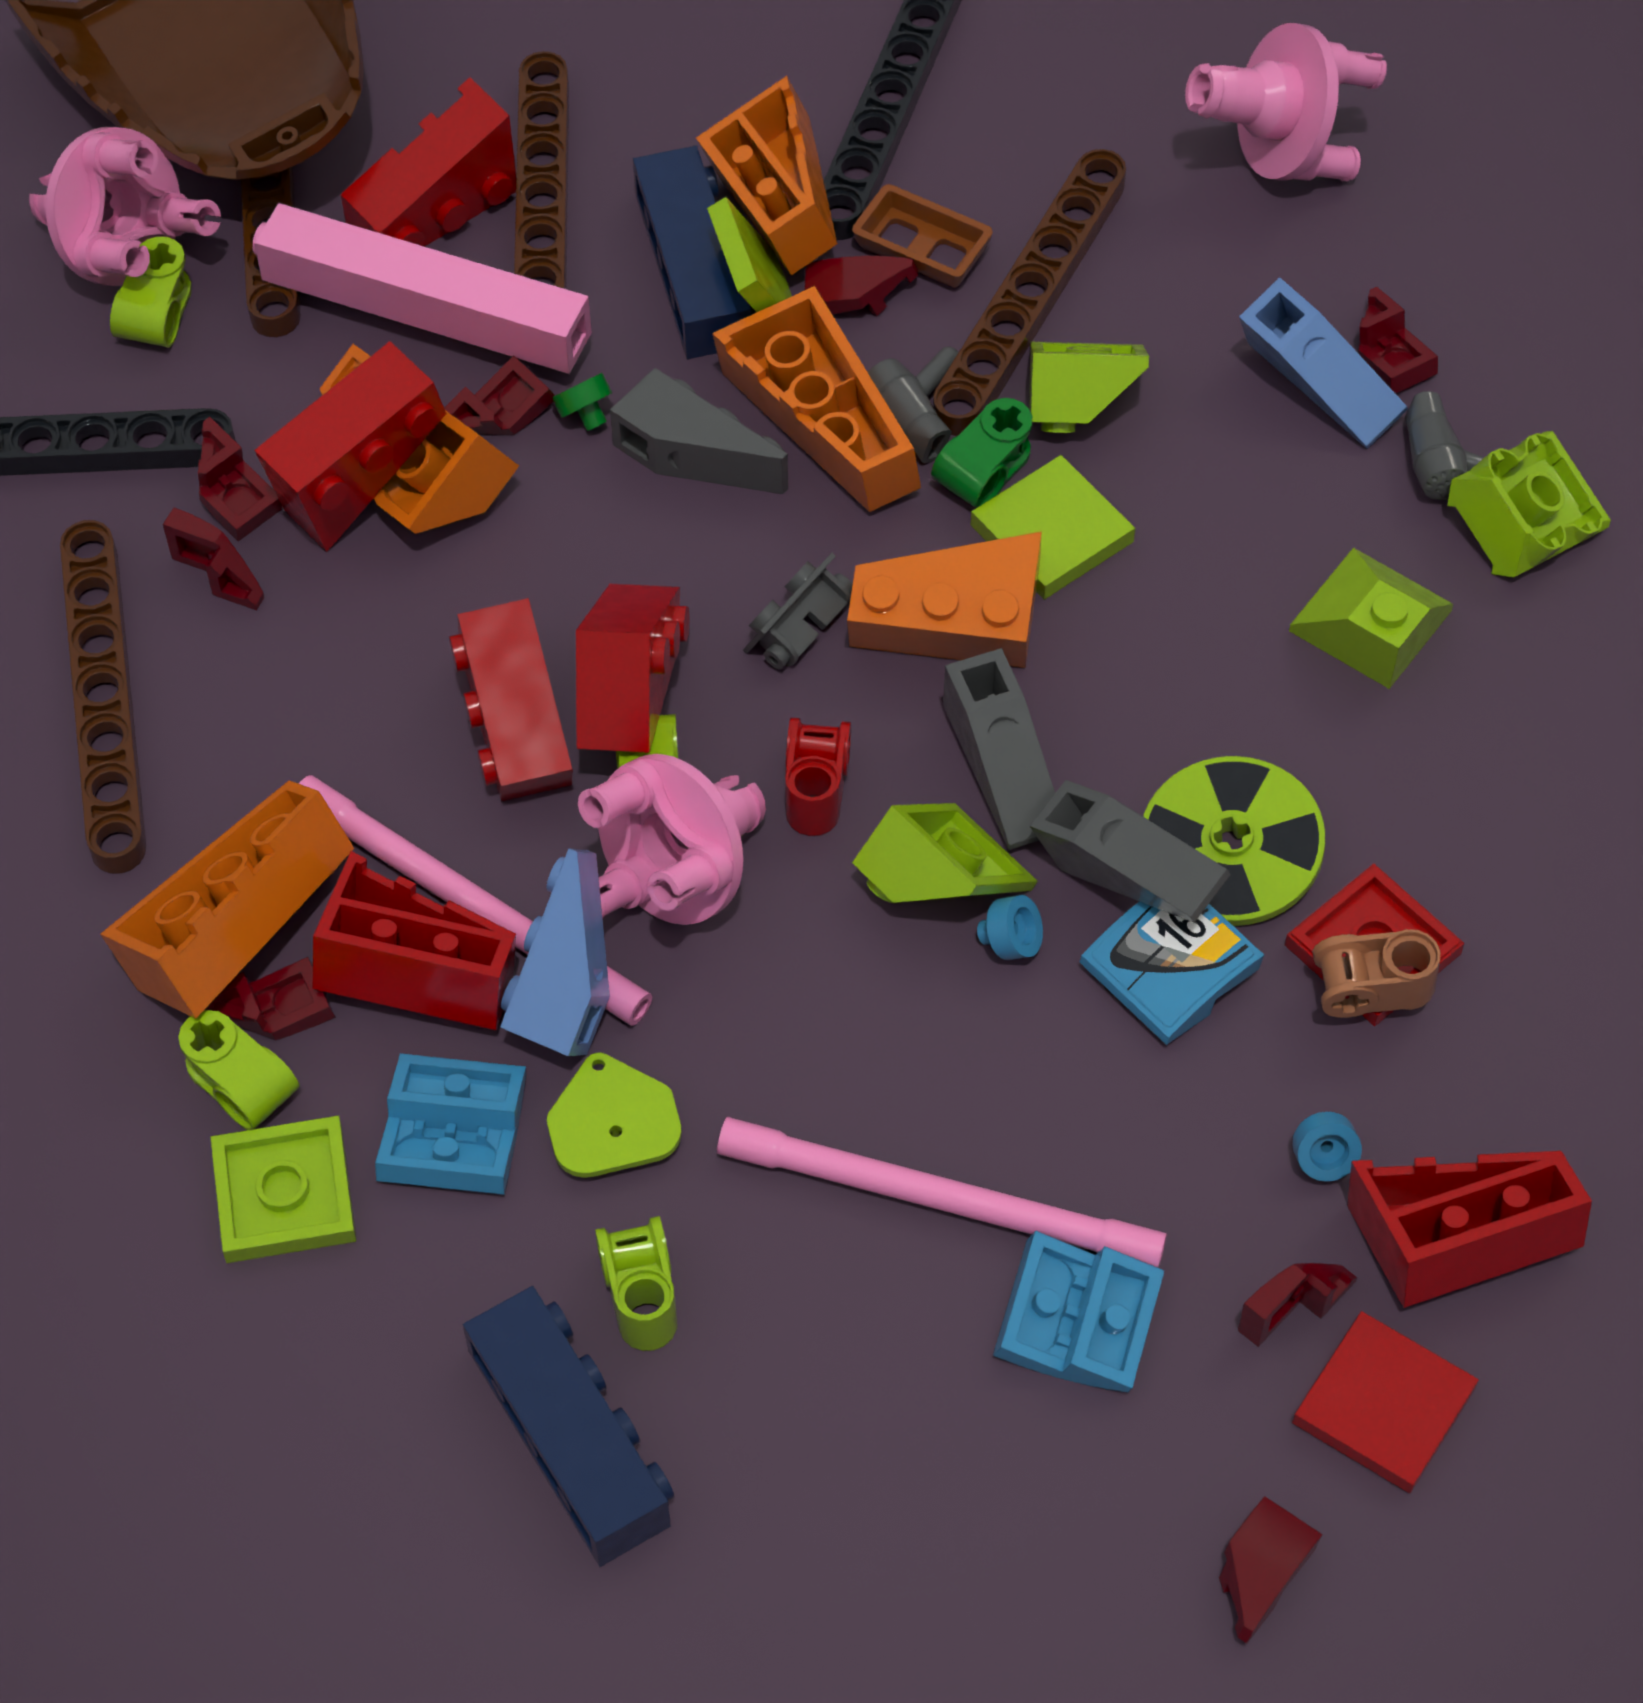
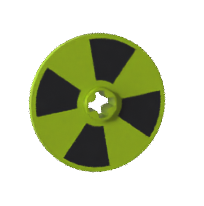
[1143,756,1325,926]

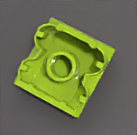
[1447,431,1611,577]

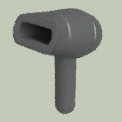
[868,346,959,463]
[1404,391,1485,500]

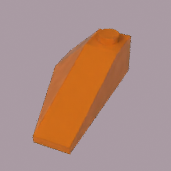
[320,344,519,534]

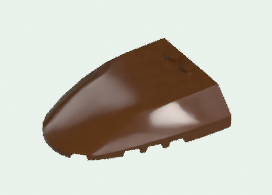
[5,0,364,180]

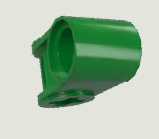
[931,398,1033,508]

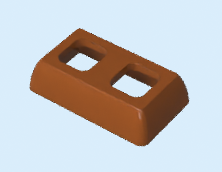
[852,184,993,288]

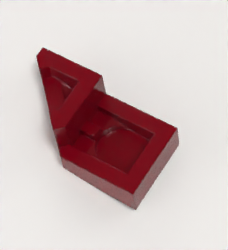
[804,256,918,316]
[1358,286,1438,394]
[444,355,555,435]
[198,417,283,542]
[163,507,265,611]
[204,957,336,1040]
[1238,1263,1357,1347]
[1219,1496,1323,1644]

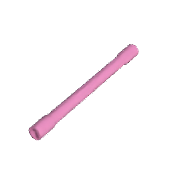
[299,775,652,1026]
[717,1117,1167,1268]

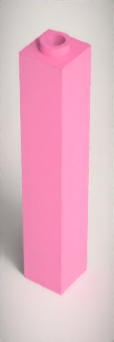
[252,203,592,374]

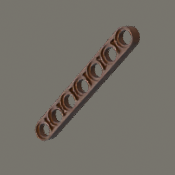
[514,51,569,289]
[933,149,1126,436]
[241,167,301,338]
[60,520,146,874]

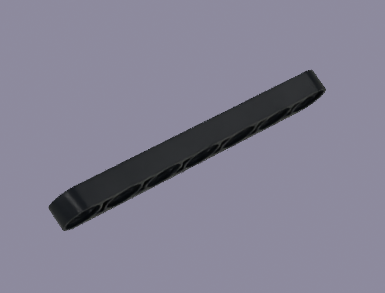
[824,0,962,240]
[0,408,235,476]

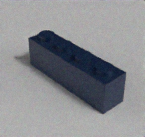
[633,145,757,359]
[462,1285,674,1567]

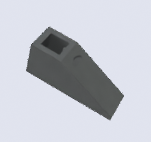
[610,368,788,494]
[943,648,1055,850]
[1030,780,1231,923]

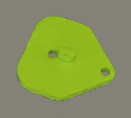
[547,1052,682,1178]

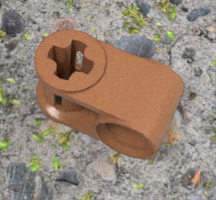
[1312,929,1440,1018]

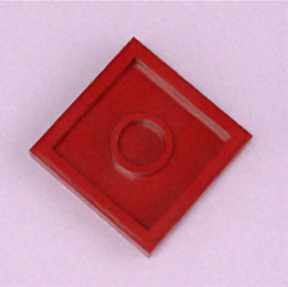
[1285,864,1465,1027]
[1292,1311,1479,1494]

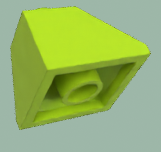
[1029,342,1149,433]
[1289,547,1453,689]
[852,803,1038,903]

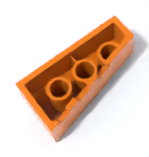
[712,286,921,512]
[100,780,355,1019]

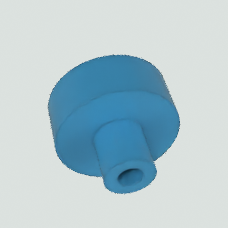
[977,895,1043,960]
[1292,1112,1362,1181]

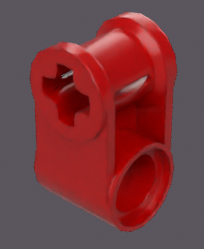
[785,717,851,836]

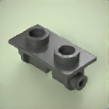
[743,552,853,669]

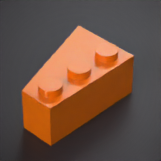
[696,76,837,275]
[847,531,1042,668]

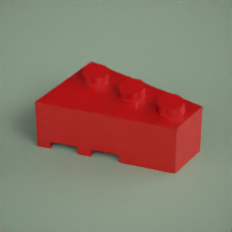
[341,77,517,247]
[254,341,446,552]
[576,584,690,753]
[449,598,573,802]
[312,851,516,1030]
[1347,1151,1592,1308]

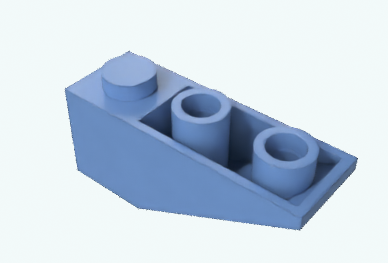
[1239,277,1408,449]
[500,848,610,1056]

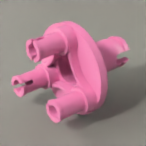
[1185,23,1387,182]
[29,127,221,286]
[578,754,766,925]

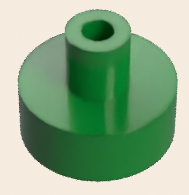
[551,372,612,431]

